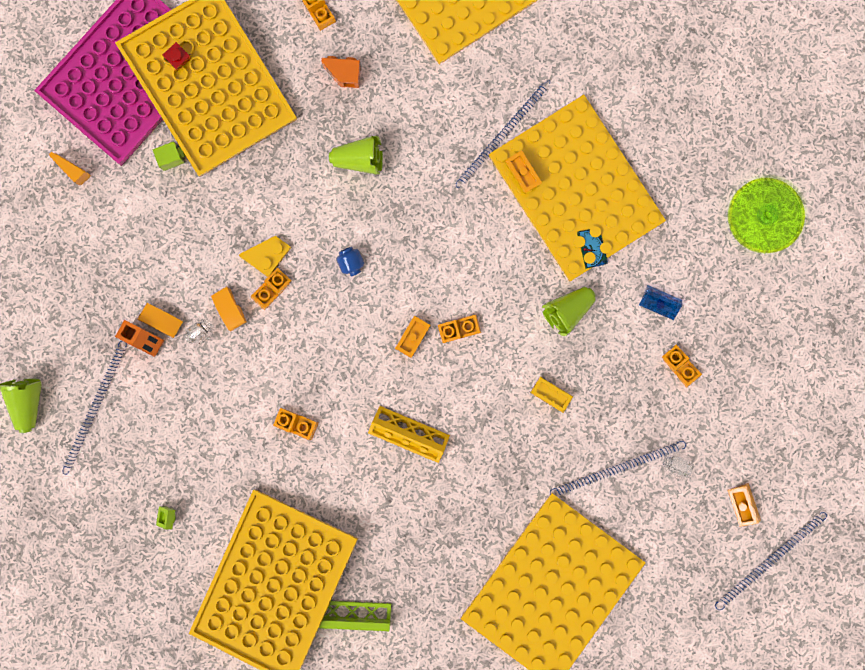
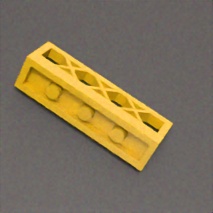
[368,406,450,463]

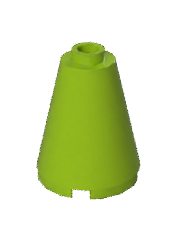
[329,135,383,175]
[542,287,596,336]
[0,379,42,433]

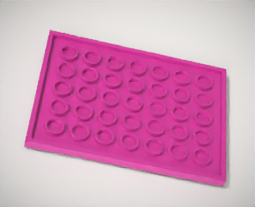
[34,0,171,166]

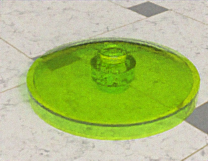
[728,178,805,254]

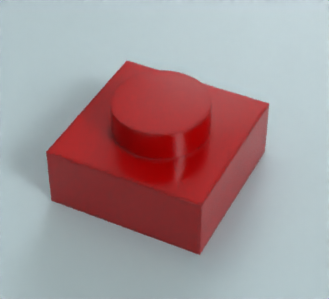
[162,42,191,71]

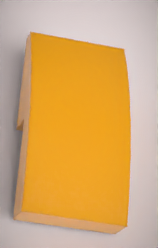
[302,0,336,31]
[251,268,291,310]
[211,286,246,332]
[137,303,183,338]
[438,315,482,343]
[662,345,702,388]
[273,408,319,440]

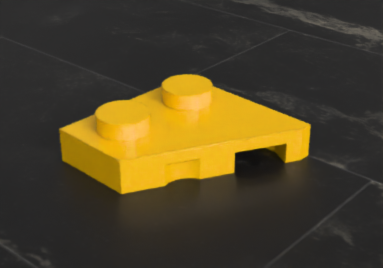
[239,236,291,277]

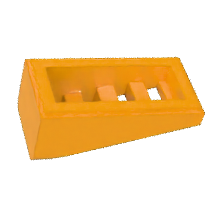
[49,152,91,186]

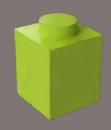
[152,141,186,171]

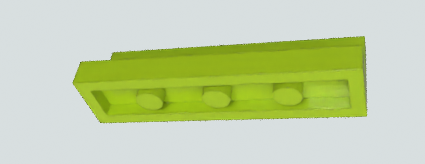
[319,601,391,632]

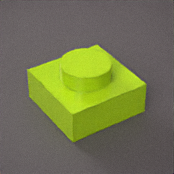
[156,506,176,530]

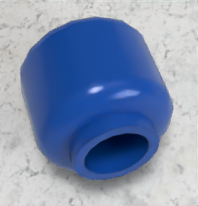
[336,247,364,276]

